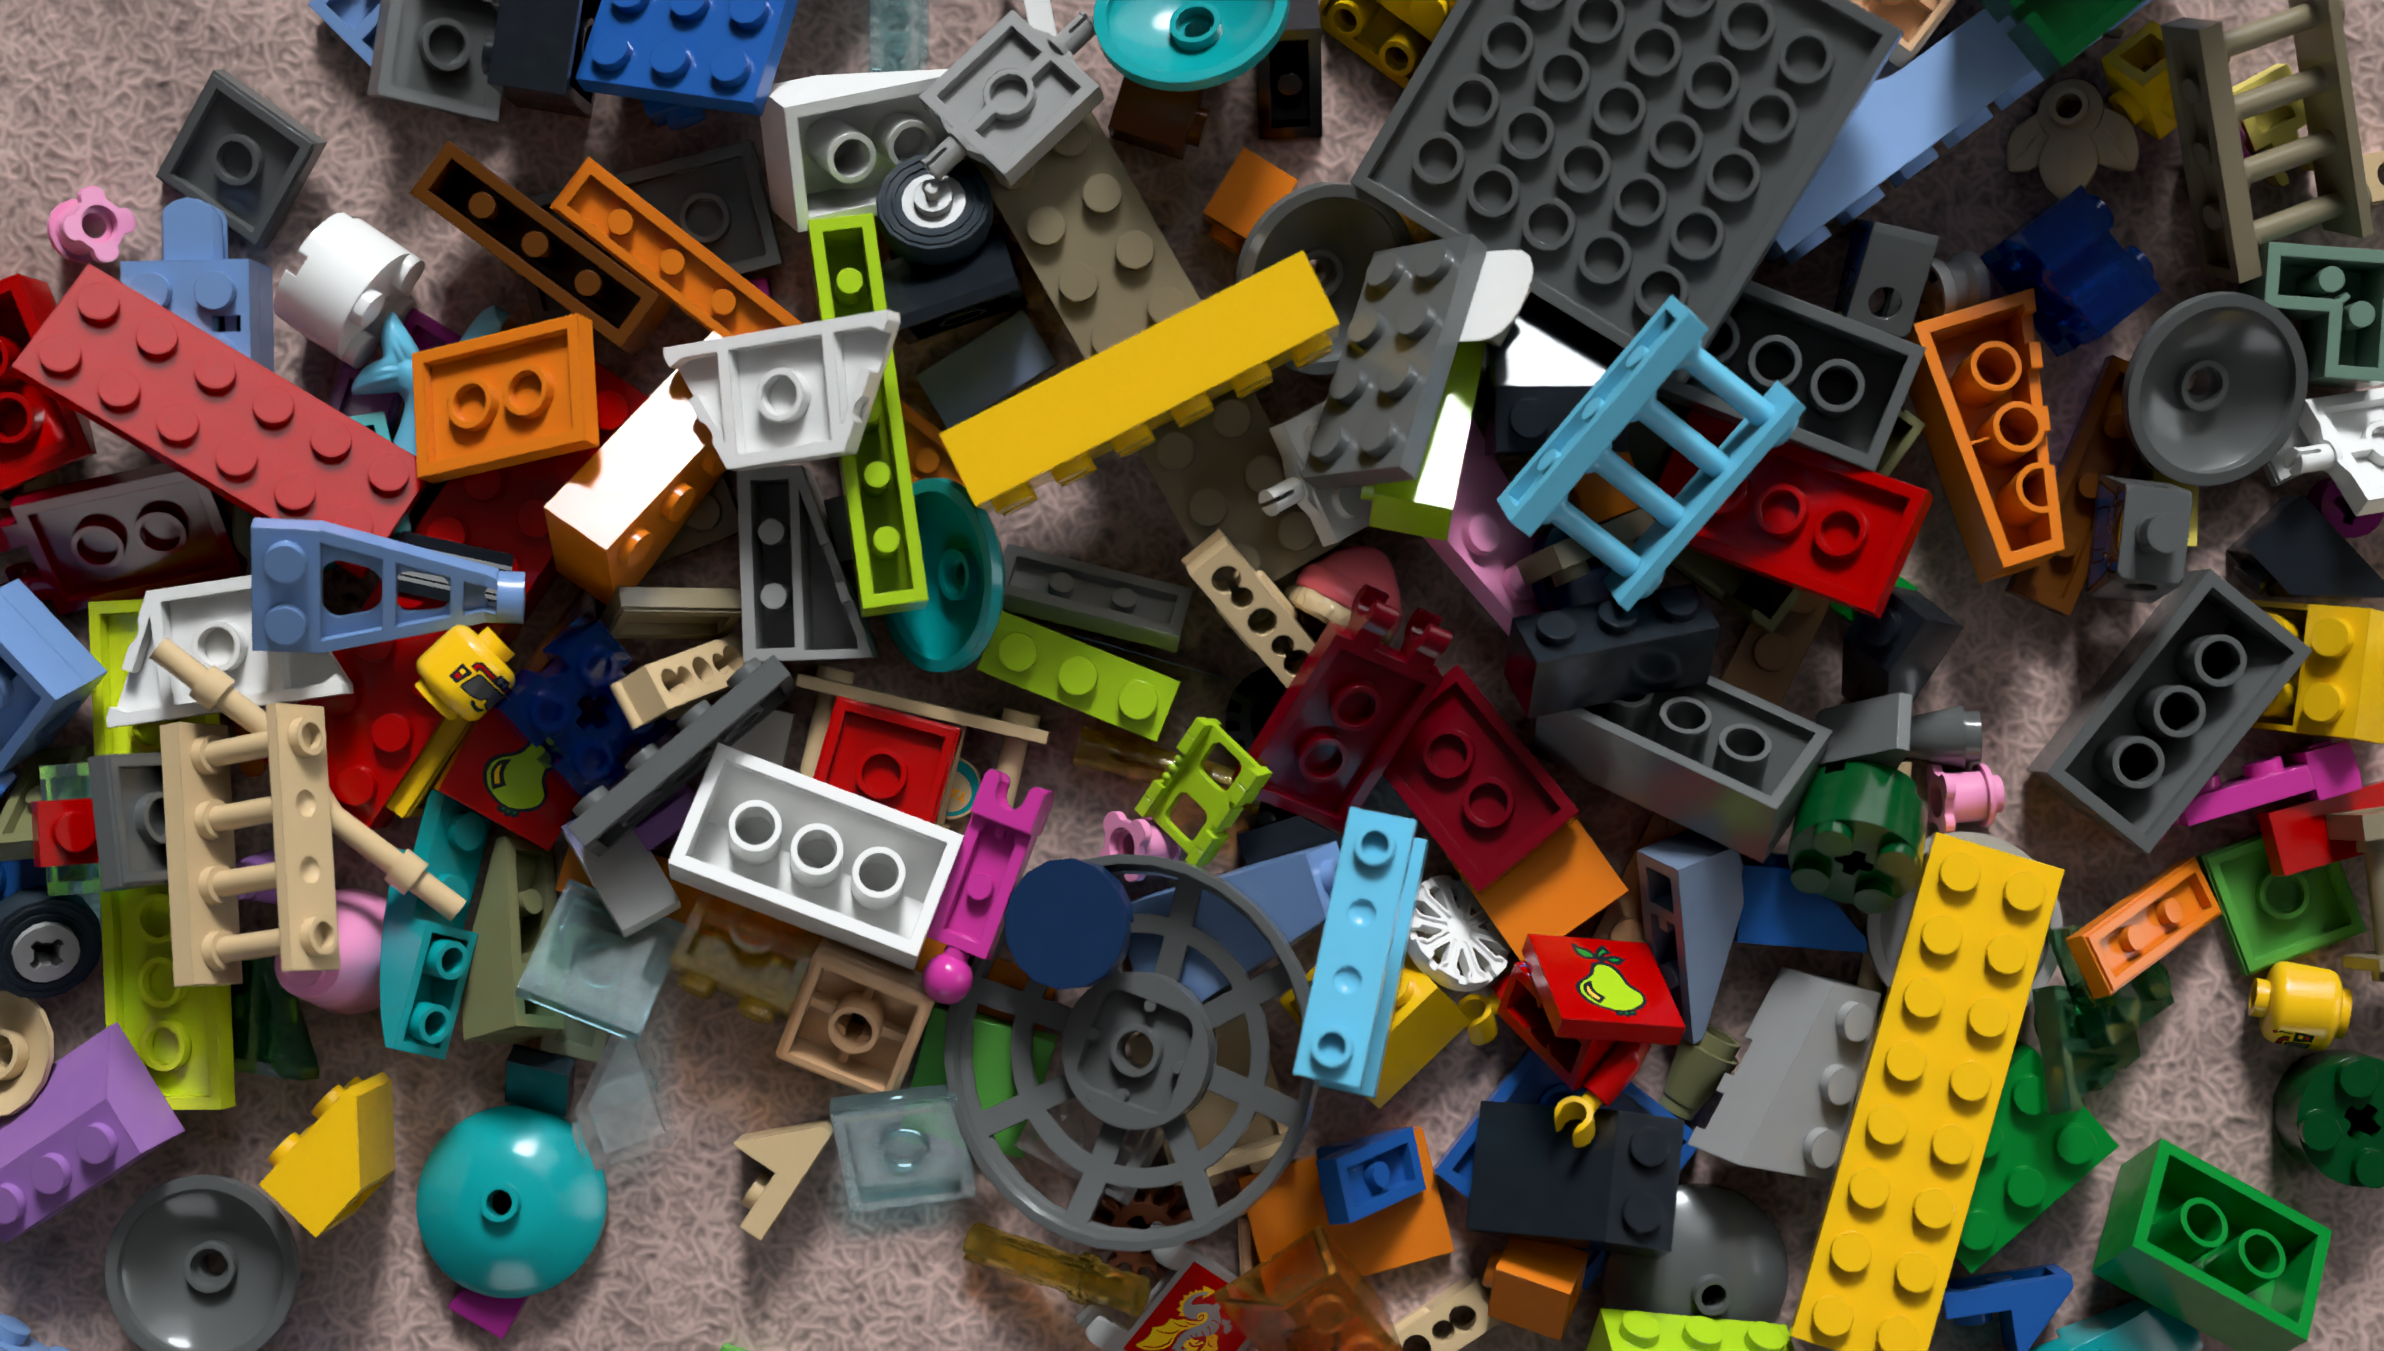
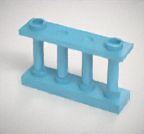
[1496,295,1806,611]
[1293,807,1429,1099]

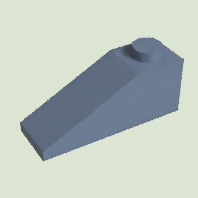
[1637,829,1744,1044]

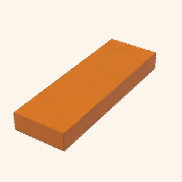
[2065,856,2222,999]

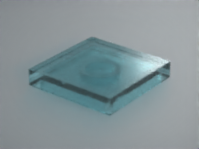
[515,879,688,1043]
[829,1084,977,1212]

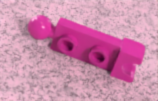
[2159,739,2362,842]
[922,769,1054,1005]

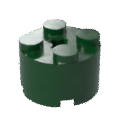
[1788,760,1929,914]
[2273,1049,2384,1188]

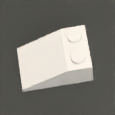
[760,69,973,233]

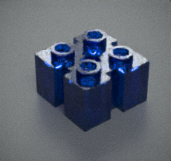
[1980,185,2162,357]
[490,616,680,801]

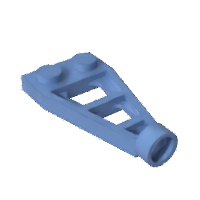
[251,518,526,653]

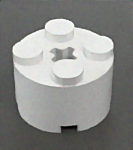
[274,212,425,369]

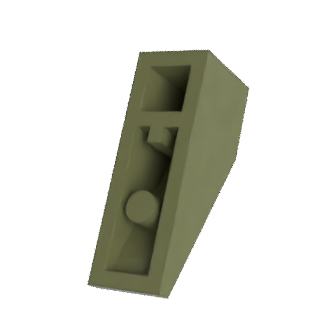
[461,836,565,1044]

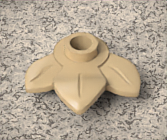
[2006,79,2139,205]

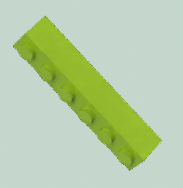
[807,213,929,617]

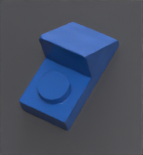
[1316,1127,1426,1225]
[1939,1263,2073,1351]

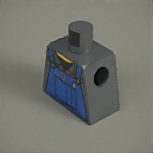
[1833,219,1939,338]
[2085,475,2193,604]

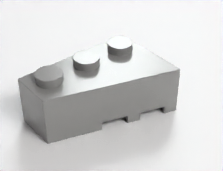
[736,465,882,662]
[1687,966,1881,1181]

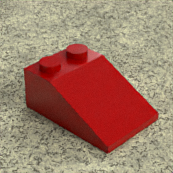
[0,273,97,494]

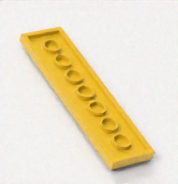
[1789,832,2065,1351]

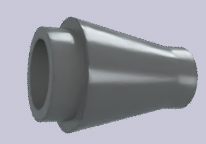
[1905,705,1982,768]

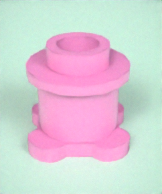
[47,186,136,263]
[1926,763,2005,834]
[1099,811,1182,882]

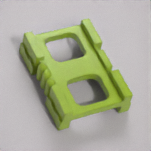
[1134,717,1272,867]

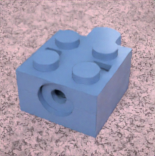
[120,197,274,372]
[0,578,108,773]

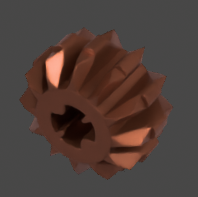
[1091,1185,1196,1284]

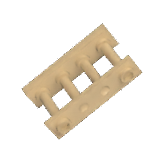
[795,664,1052,830]
[160,703,340,987]

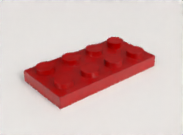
[1652,410,1934,619]

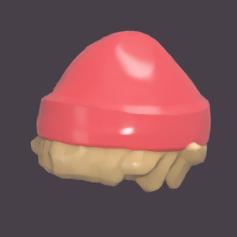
[1284,546,1404,645]

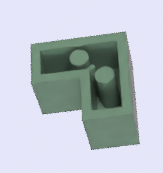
[2240,242,2384,389]

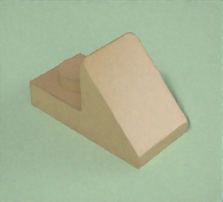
[733,1118,840,1241]

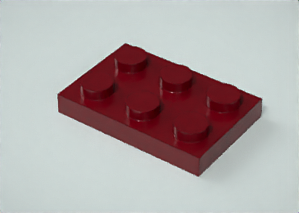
[1383,664,1582,895]

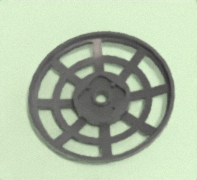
[944,854,1319,1252]

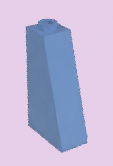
[1128,841,1340,1005]

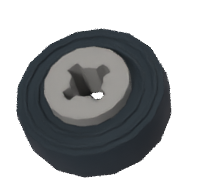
[0,885,102,999]

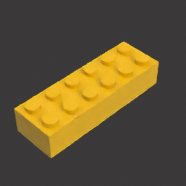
[939,250,1340,517]

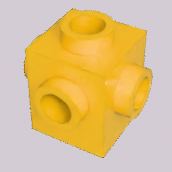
[2101,20,2177,140]

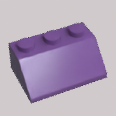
[0,1022,185,1244]

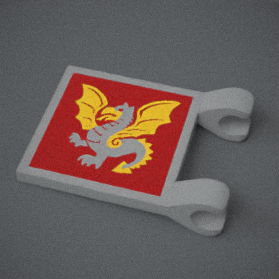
[1075,1221,1280,1351]

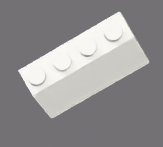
[668,743,964,970]

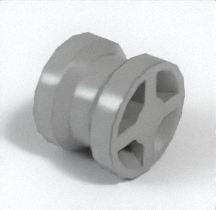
[1917,250,1990,320]

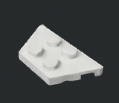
[663,310,900,471]
[106,575,354,728]

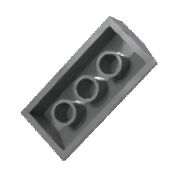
[2026,569,2313,854]
[1531,675,1833,863]

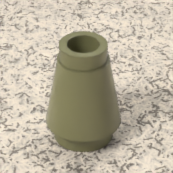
[1659,1023,1741,1121]

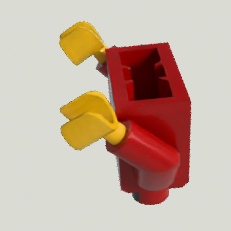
[1458,961,1651,1148]

